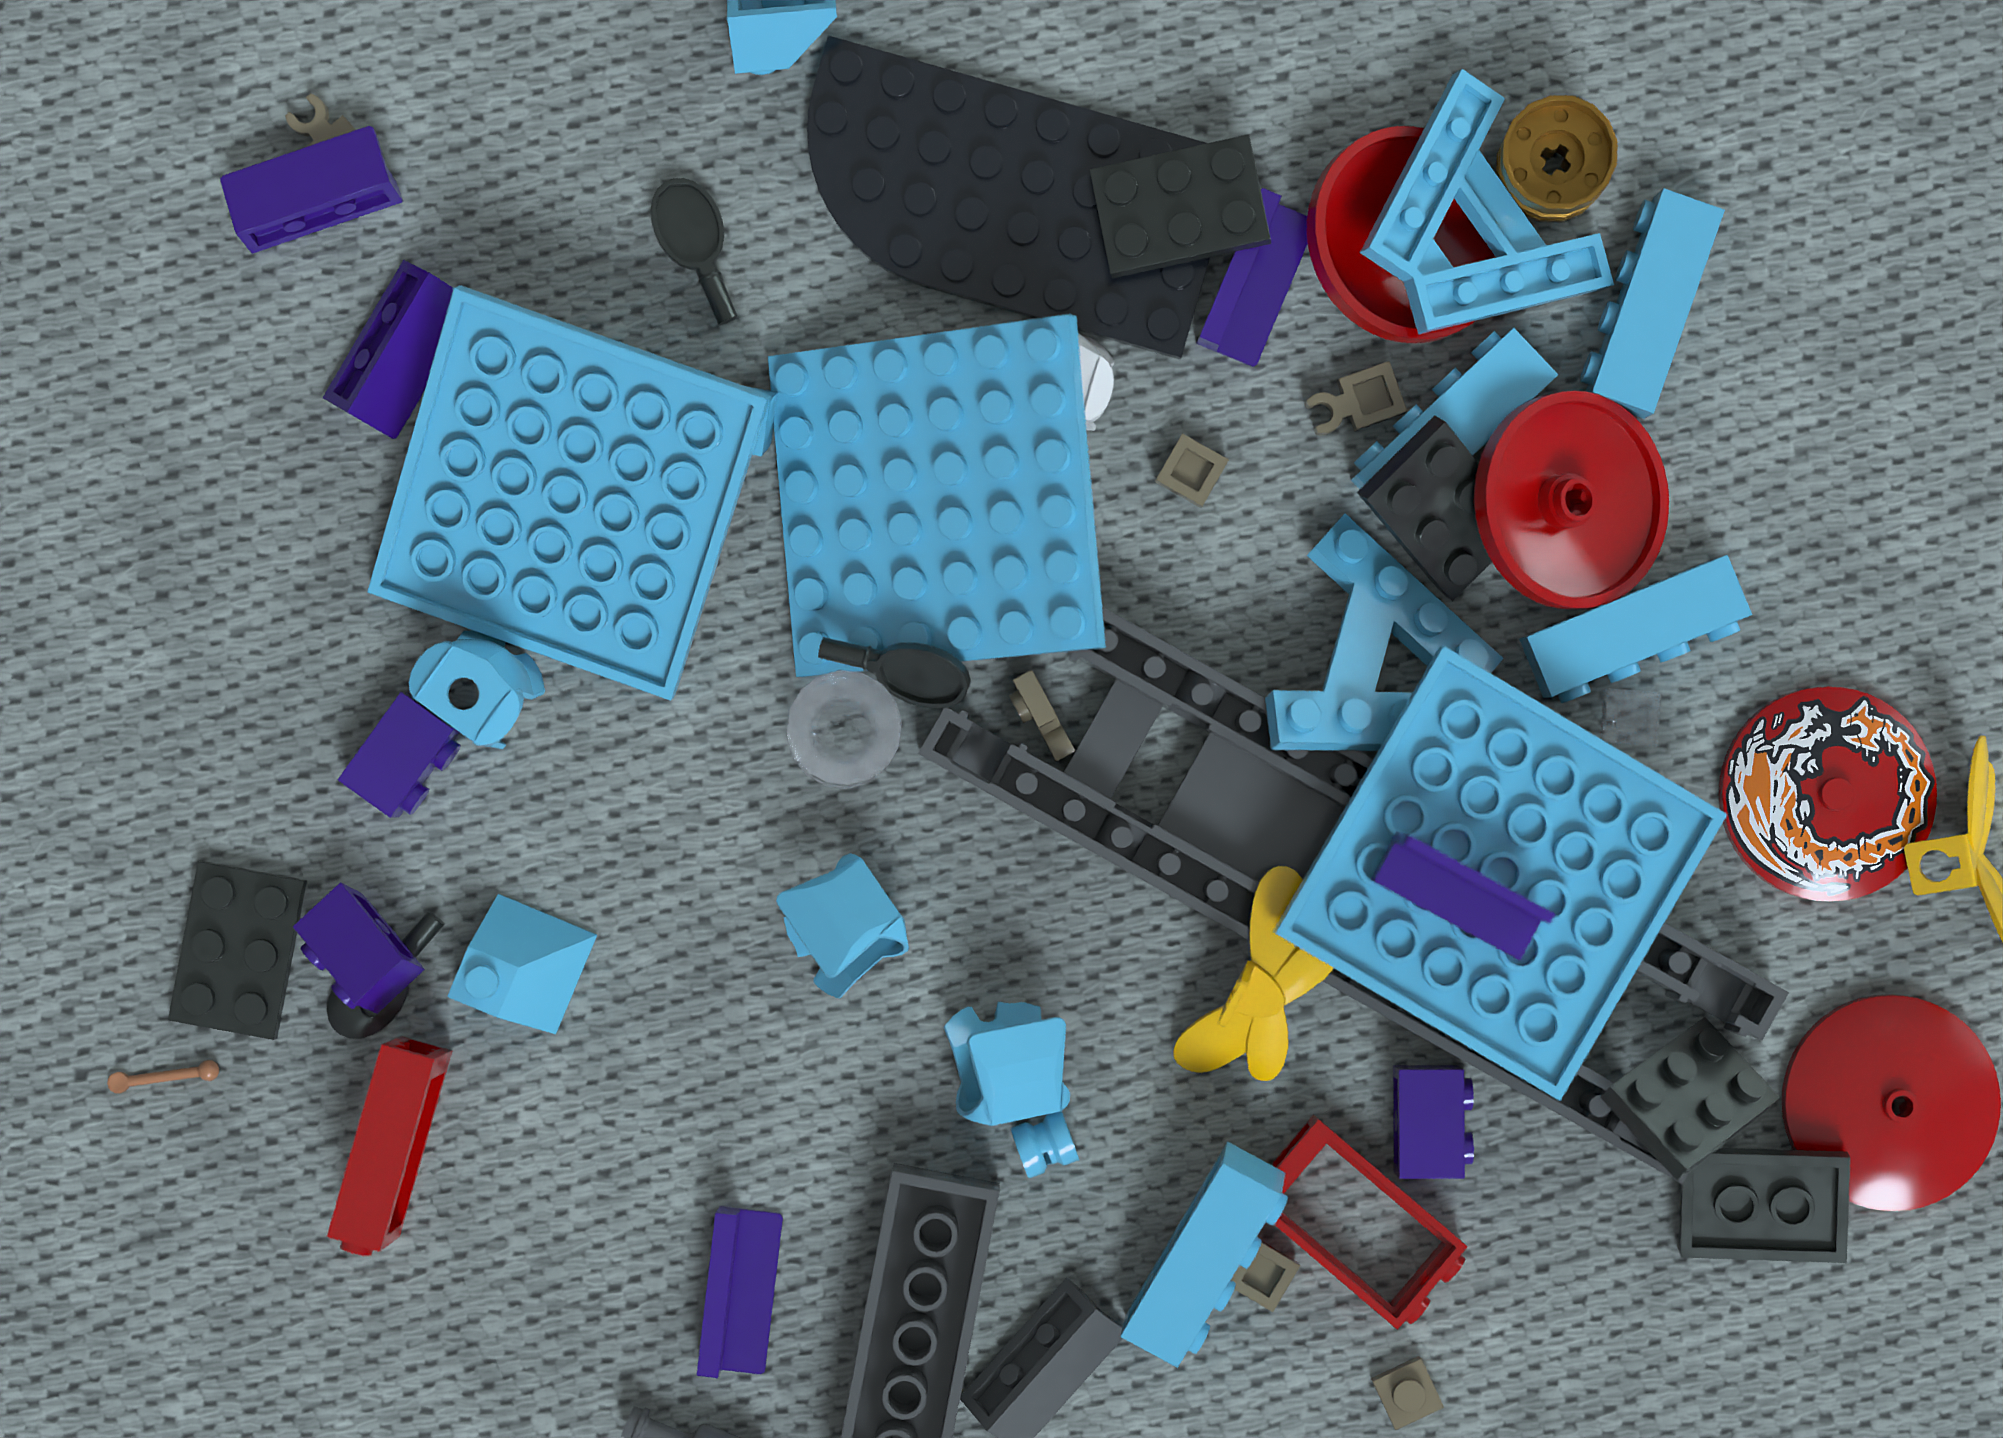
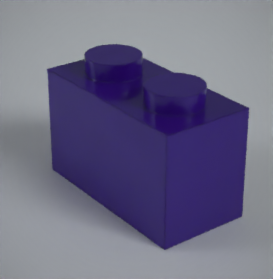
[337,692,461,818]
[293,882,425,1014]
[1393,1065,1474,1179]

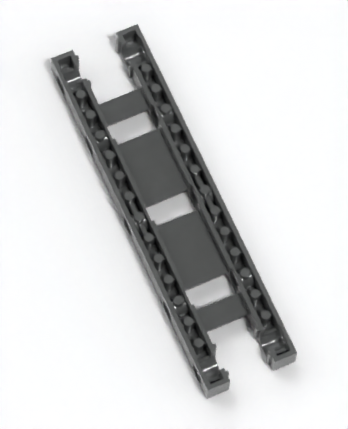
[918,607,1789,1184]

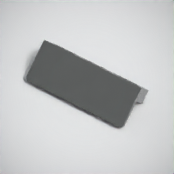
[960,1277,1123,1438]

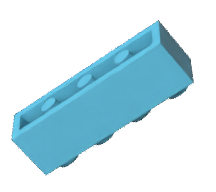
[1580,188,1725,419]
[1351,328,1558,489]
[1519,555,1752,703]
[1120,1142,1288,1368]

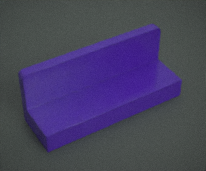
[220,126,403,254]
[1196,188,1308,367]
[322,260,454,439]
[1371,831,1555,960]
[696,1206,783,1378]

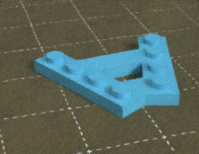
[1360,69,1614,335]
[1265,514,1503,751]

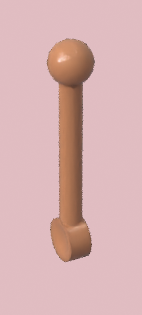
[107,1060,219,1094]

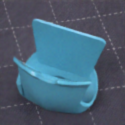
[409,630,545,749]
[776,853,909,999]
[944,1002,1070,1126]

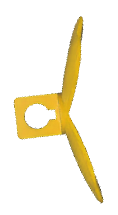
[1904,735,2003,942]
[1173,866,1334,1081]

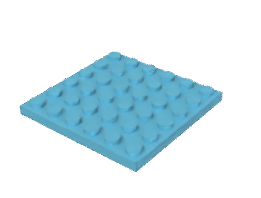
[367,285,771,701]
[768,314,1106,677]
[1273,646,1727,1101]

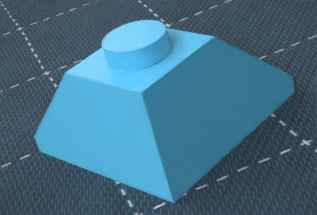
[727,0,837,75]
[447,894,597,1034]

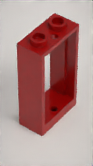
[327,1036,453,1256]
[1271,1114,1468,1330]

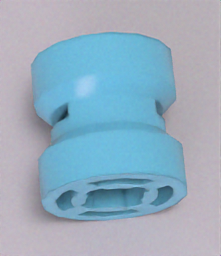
[1011,1111,1080,1179]

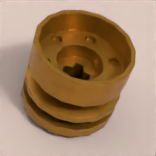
[1496,95,1618,222]

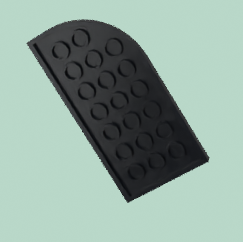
[807,35,1210,360]

